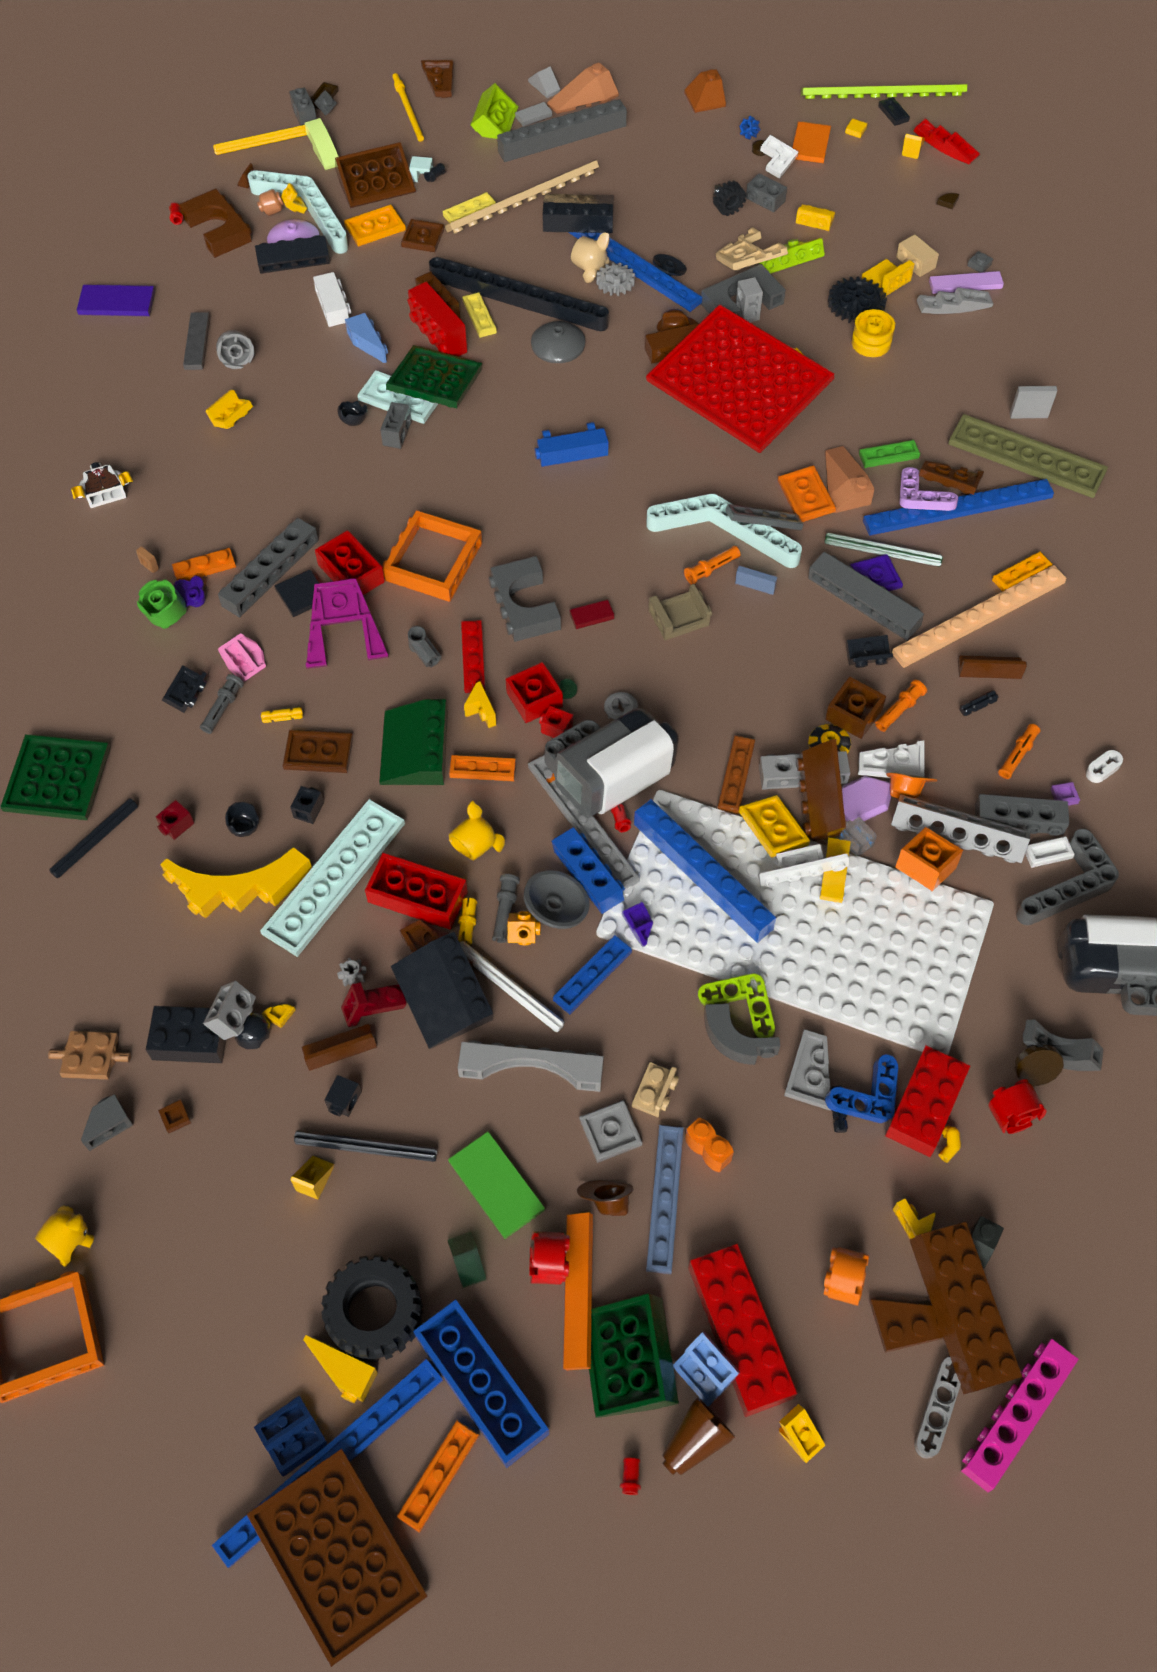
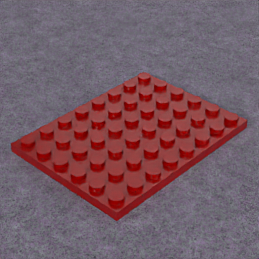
[646,304,834,453]

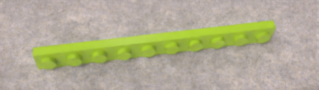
[801,84,967,99]

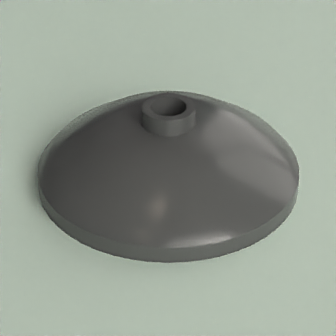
[531,321,585,363]
[523,870,589,929]

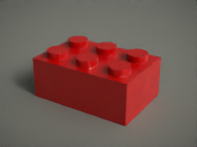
[315,530,385,595]

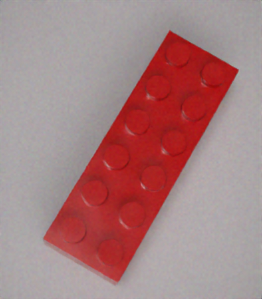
[688,1244,797,1417]

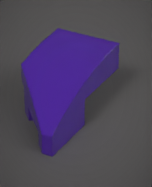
[621,902,653,947]

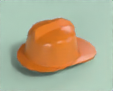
[886,773,938,799]

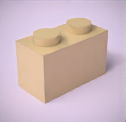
[896,235,939,277]

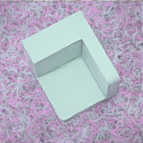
[409,156,433,182]

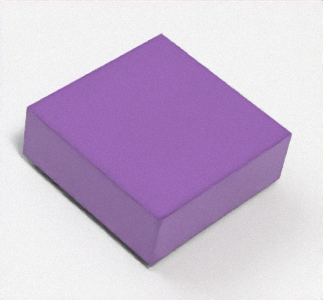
[1050,782,1080,806]

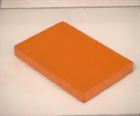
[792,121,831,163]
[778,465,836,522]

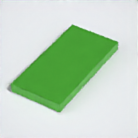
[448,1132,545,1240]

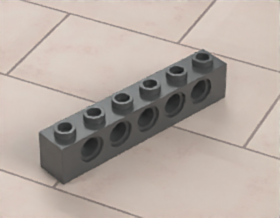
[218,518,318,618]

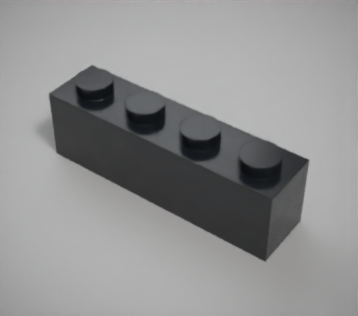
[255,235,330,274]

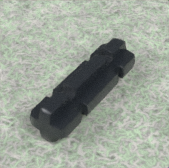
[959,690,999,716]
[831,1086,848,1133]

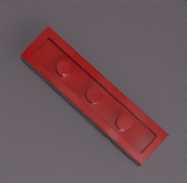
[461,620,485,693]

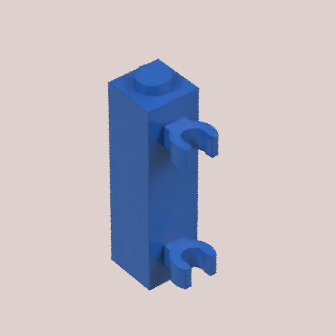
[534,422,609,467]

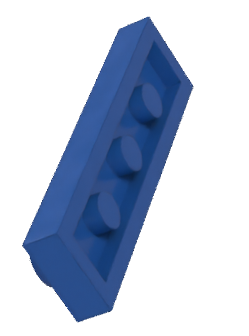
[553,935,632,1015]

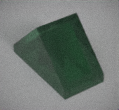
[447,1232,487,1288]

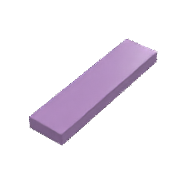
[929,271,1004,294]

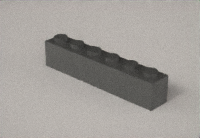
[808,552,924,641]

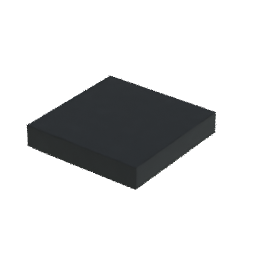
[274,570,319,617]

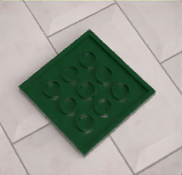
[386,345,482,409]
[0,734,110,820]

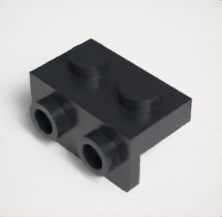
[845,635,894,668]
[162,665,207,713]

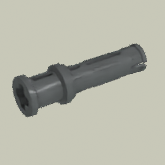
[200,674,244,734]
[492,874,520,943]

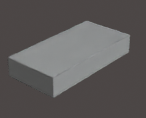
[515,102,552,127]

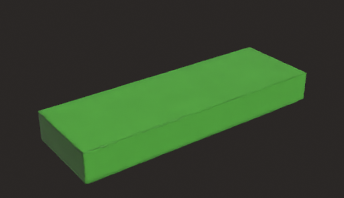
[859,440,920,468]

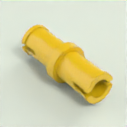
[458,898,477,945]

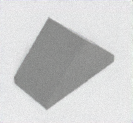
[528,66,560,98]

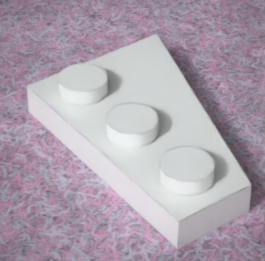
[858,740,924,778]

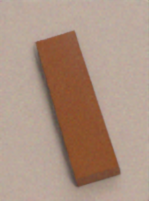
[717,735,756,815]

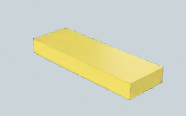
[443,192,496,223]
[462,293,497,338]

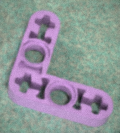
[899,467,958,511]

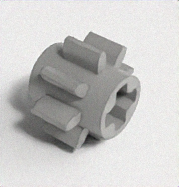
[337,958,367,987]

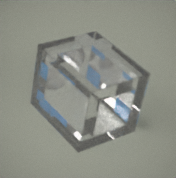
[839,817,877,856]

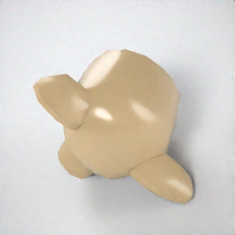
[571,233,609,283]

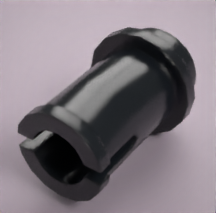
[424,163,446,182]

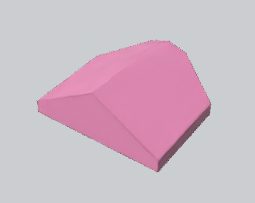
[218,633,266,682]

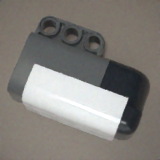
[544,708,679,818]
[1057,915,1157,1016]

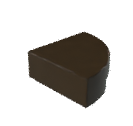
[937,193,960,210]

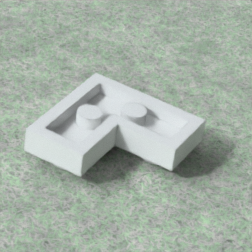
[760,135,798,179]

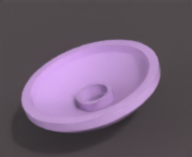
[267,219,319,243]

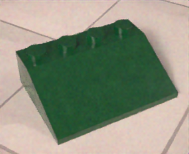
[379,699,448,785]
[589,1294,679,1418]

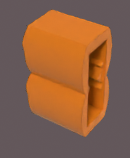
[685,1118,734,1173]

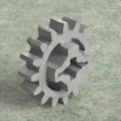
[596,262,635,296]

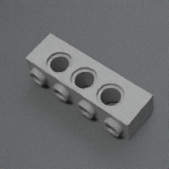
[759,751,850,790]

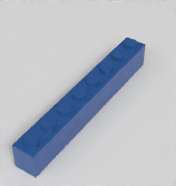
[634,799,776,943]

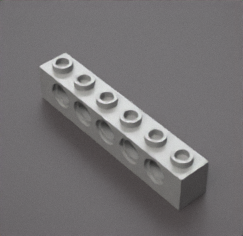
[891,794,1030,863]

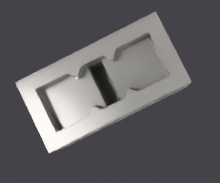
[736,277,763,322]
[203,981,256,1040]

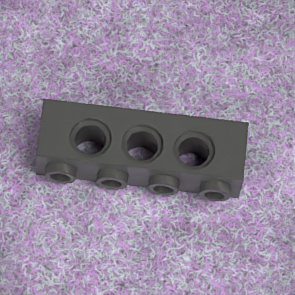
[975,794,1069,836]

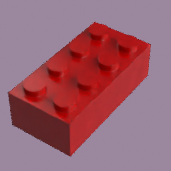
[407,281,467,357]
[365,853,468,930]
[885,1045,970,1157]

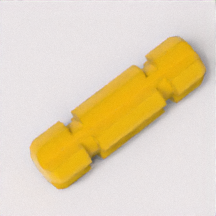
[261,707,303,723]

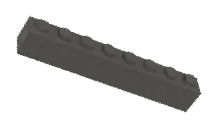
[497,99,627,162]

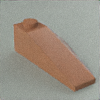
[547,62,619,114]
[825,446,874,513]

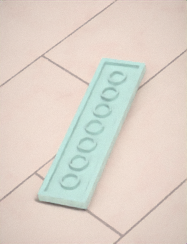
[260,799,405,957]

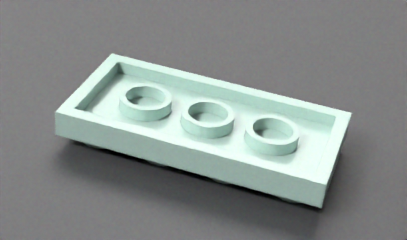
[358,370,438,424]

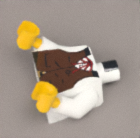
[71,462,133,508]

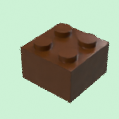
[825,676,886,739]

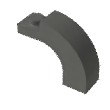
[704,1004,780,1065]
[1023,1019,1104,1071]

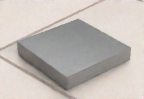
[1010,386,1057,419]
[579,1100,642,1163]

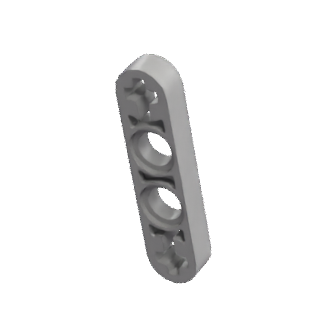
[914,1357,961,1459]

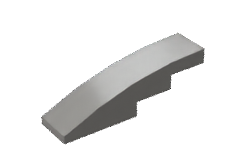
[917,288,993,314]

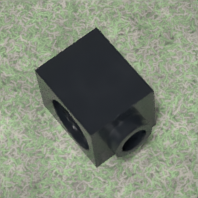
[290,786,324,824]
[324,1075,362,1117]

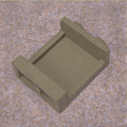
[648,584,712,640]

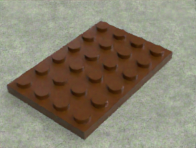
[246,1449,428,1667]

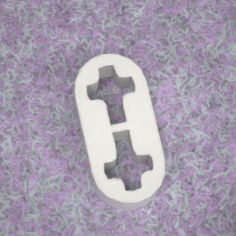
[1086,750,1123,783]

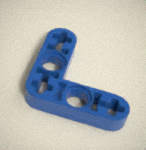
[825,1054,898,1123]

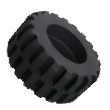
[321,1255,423,1362]

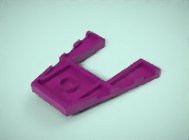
[306,579,389,669]

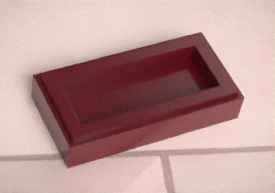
[569,600,614,629]

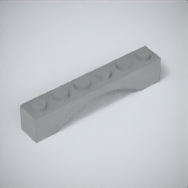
[458,1040,604,1092]

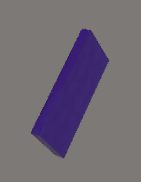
[77,285,155,316]

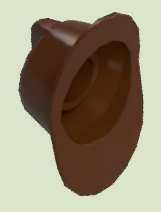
[657,309,699,332]
[577,1180,634,1216]

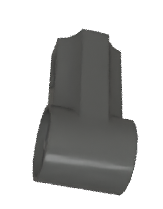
[408,626,441,668]

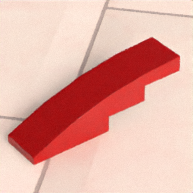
[913,118,980,165]

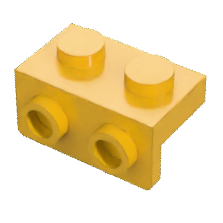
[206,389,253,429]

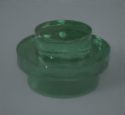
[558,679,578,699]

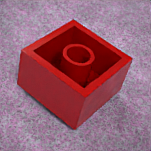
[505,662,563,723]

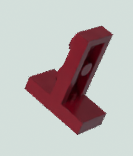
[341,982,406,1027]

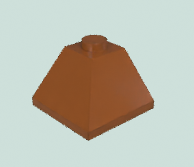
[684,69,726,113]

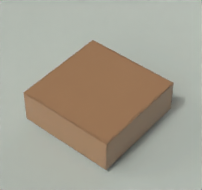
[136,546,159,573]

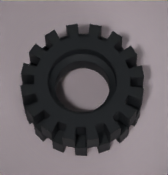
[713,180,747,216]

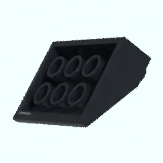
[543,194,614,233]
[391,932,494,1049]

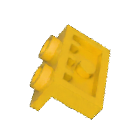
[796,204,835,231]

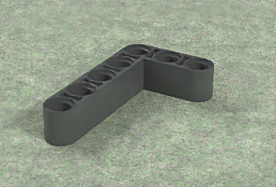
[1016,829,1119,925]

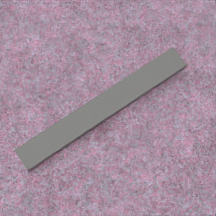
[528,755,640,889]

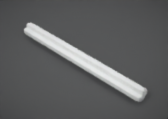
[460,941,564,1032]

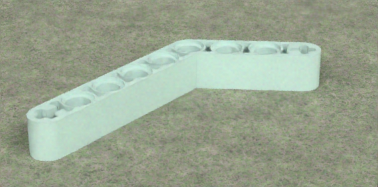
[248,170,348,254]
[646,494,802,568]

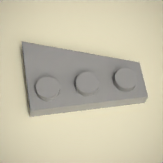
[784,1029,831,1111]

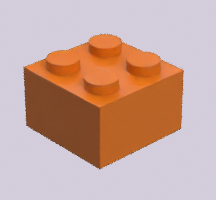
[895,827,963,891]

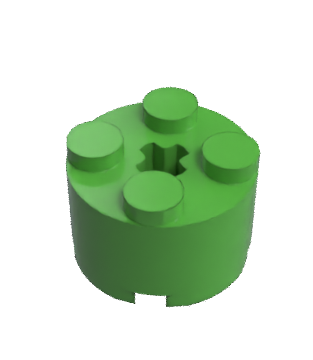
[137,580,187,629]

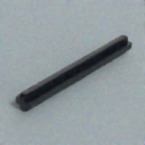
[49,798,138,878]

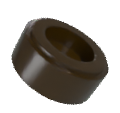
[752,140,766,156]

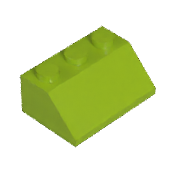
[471,83,519,139]

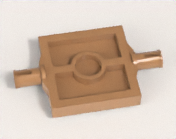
[48,1031,131,1080]

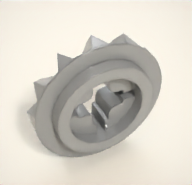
[604,692,638,720]

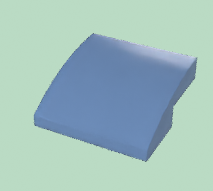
[673,1331,740,1407]

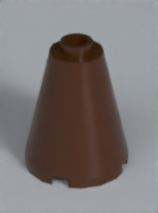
[662,1397,735,1475]

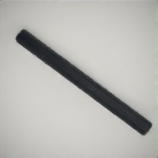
[294,1130,438,1162]

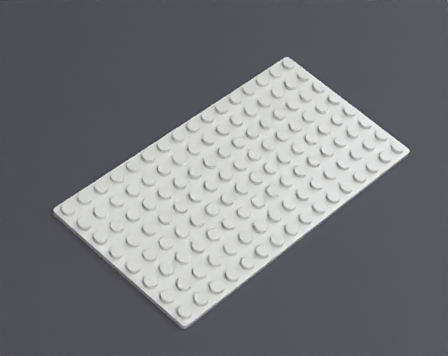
[596,790,994,1055]

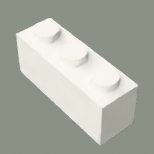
[313,272,351,327]

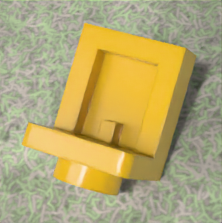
[281,183,307,214]

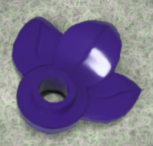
[173,575,206,607]

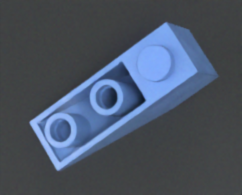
[345,313,388,363]

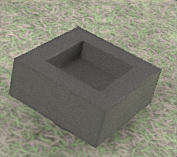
[314,90,337,116]
[967,251,993,273]

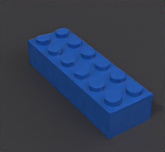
[413,1300,549,1468]

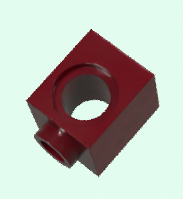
[155,800,194,840]

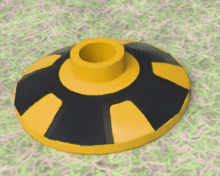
[808,724,851,754]

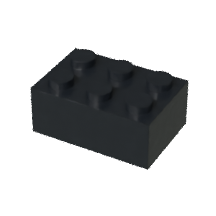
[146,1006,226,1063]

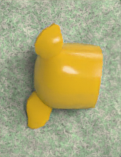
[449,800,505,861]
[35,1205,94,1267]

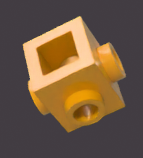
[508,911,541,946]

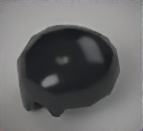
[337,401,367,426]
[225,802,259,837]
[235,1012,271,1049]

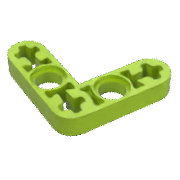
[698,974,775,1038]

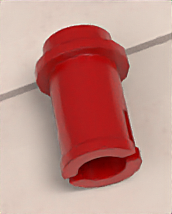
[169,203,184,225]
[610,804,631,833]
[620,1458,641,1495]

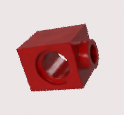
[539,706,573,738]

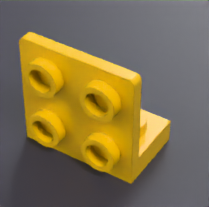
[861,259,915,296]

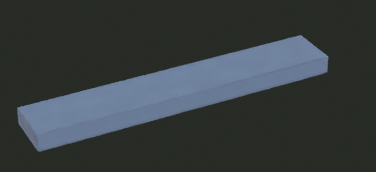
[646,1125,684,1274]

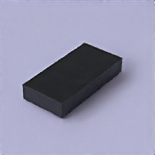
[878,97,910,126]

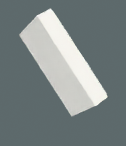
[1025,836,1075,868]

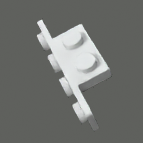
[759,844,849,887]

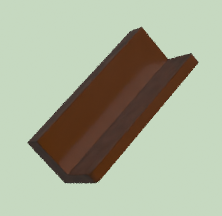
[958,655,1027,679]
[301,1024,377,1071]

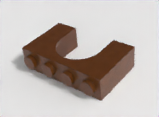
[179,189,252,258]

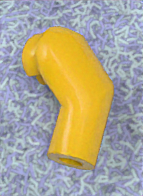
[938,1125,961,1163]

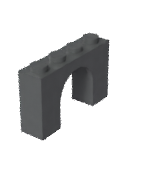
[701,264,786,316]
[488,556,561,642]

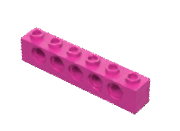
[961,1339,1079,1492]

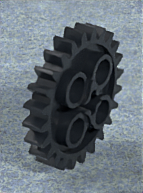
[828,276,887,323]

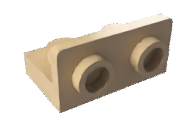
[632,1062,679,1117]

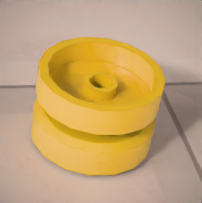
[851,309,895,357]

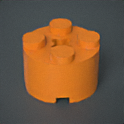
[824,1247,869,1306]

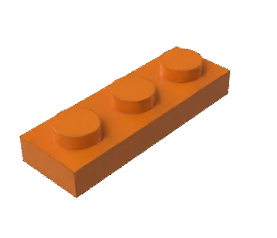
[172,548,236,581]
[449,755,516,781]

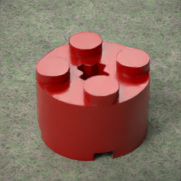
[988,1079,1047,1134]
[529,1231,570,1285]

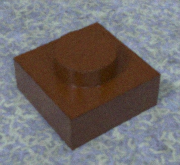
[158,1100,191,1134]

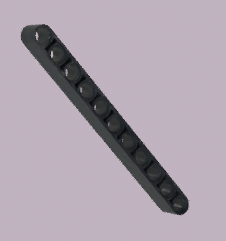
[429,257,609,331]

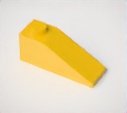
[303,1335,378,1403]

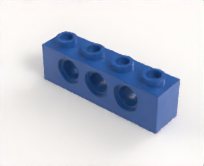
[551,827,625,914]

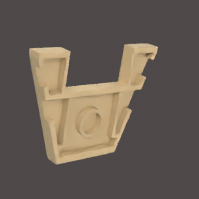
[716,227,788,270]

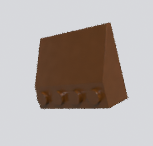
[335,142,416,208]
[796,739,846,841]

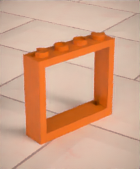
[382,510,482,602]
[0,1271,104,1403]

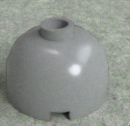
[216,330,254,369]

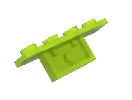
[759,238,825,274]

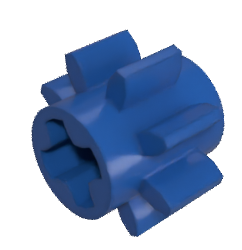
[739,116,761,140]

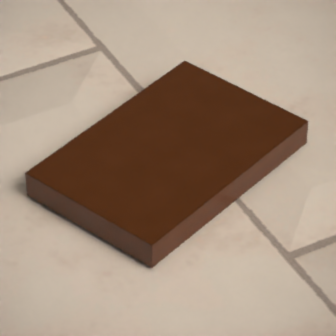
[283,730,353,773]

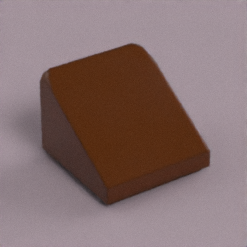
[237,163,254,189]

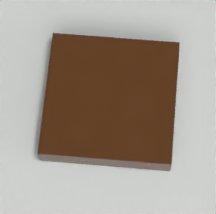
[401,219,444,253]

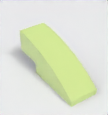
[305,118,338,170]

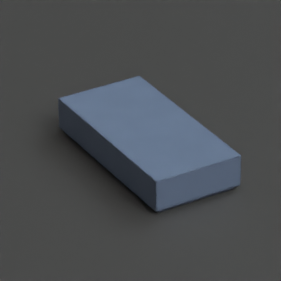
[735,566,777,595]

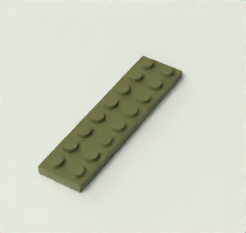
[949,414,1108,498]

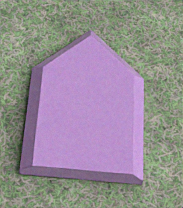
[842,776,891,827]

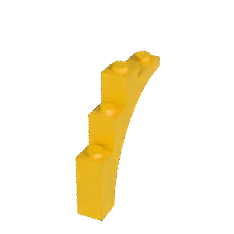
[160,847,312,919]

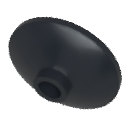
[653,254,687,276]

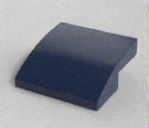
[254,1395,328,1477]

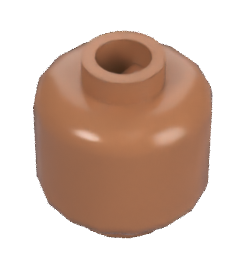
[257,189,285,216]

